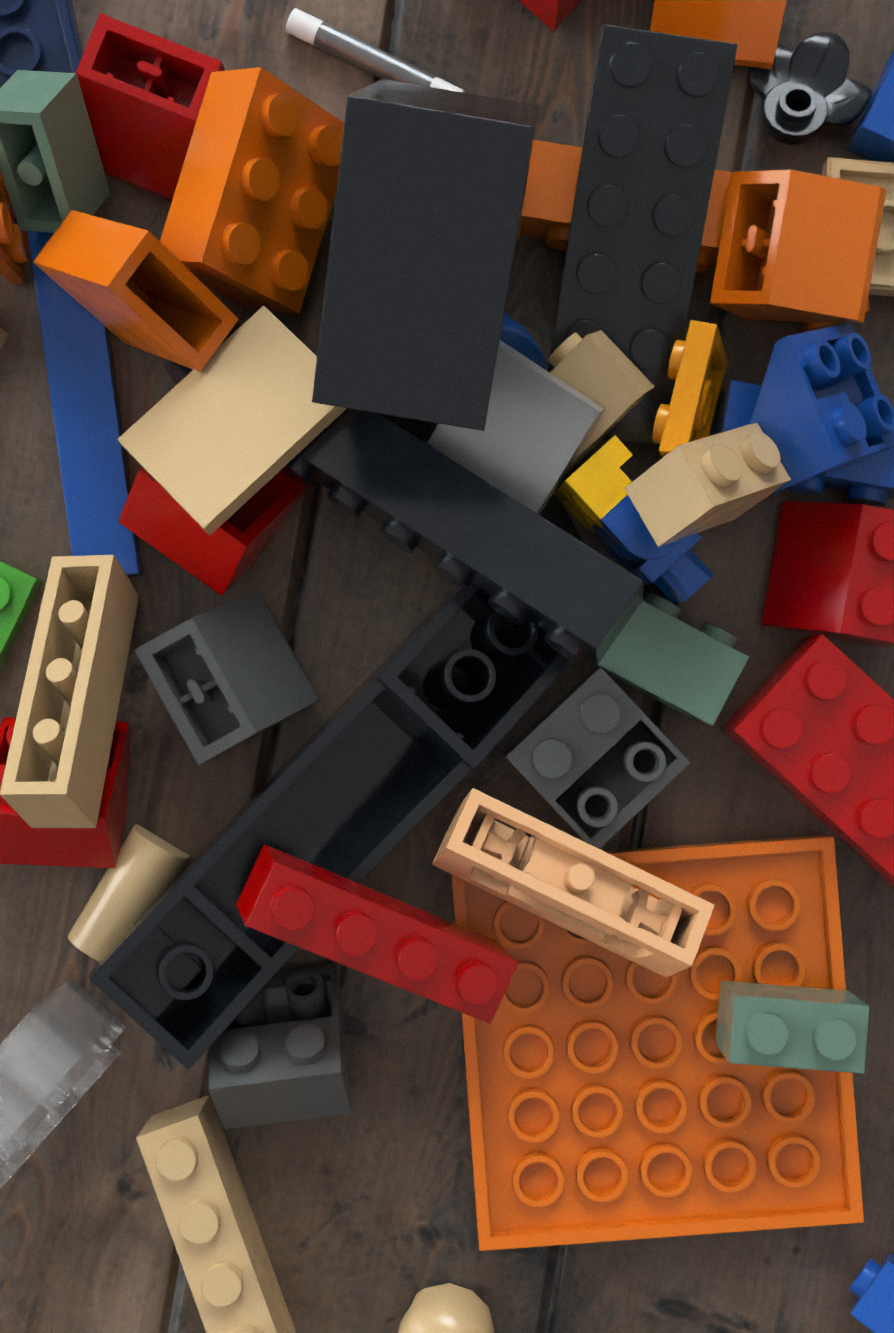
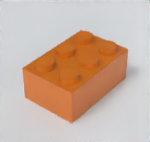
[160,67,344,314]

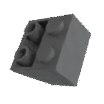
[134,590,320,765]
[503,667,690,849]
[208,962,352,1130]

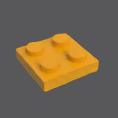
[652,320,729,457]

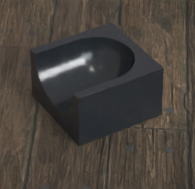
[312,79,540,431]

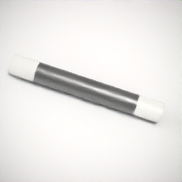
[286,8,465,93]

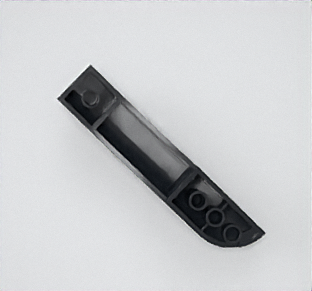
[88,494,582,1070]

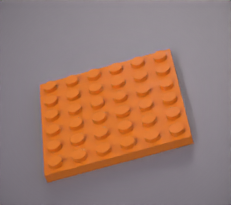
[451,835,864,1251]

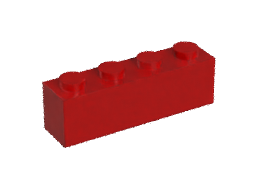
[236,844,519,1024]

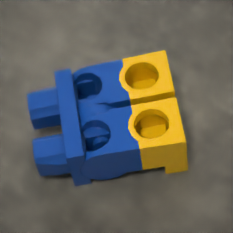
[554,435,713,604]

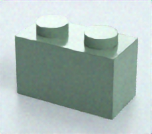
[0,70,111,233]
[592,593,749,726]
[715,980,869,1074]

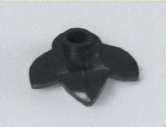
[749,32,872,145]

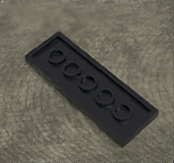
[547,24,738,447]

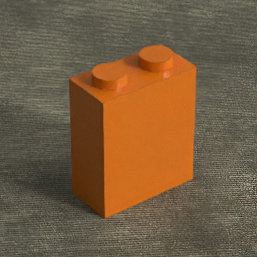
[33,210,239,372]

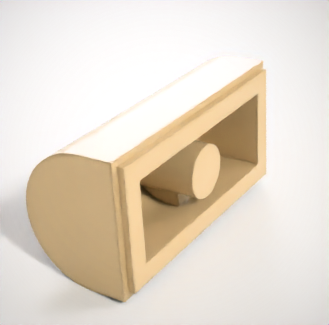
[68,824,191,962]

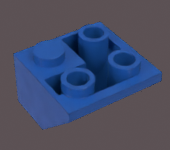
[750,323,894,494]

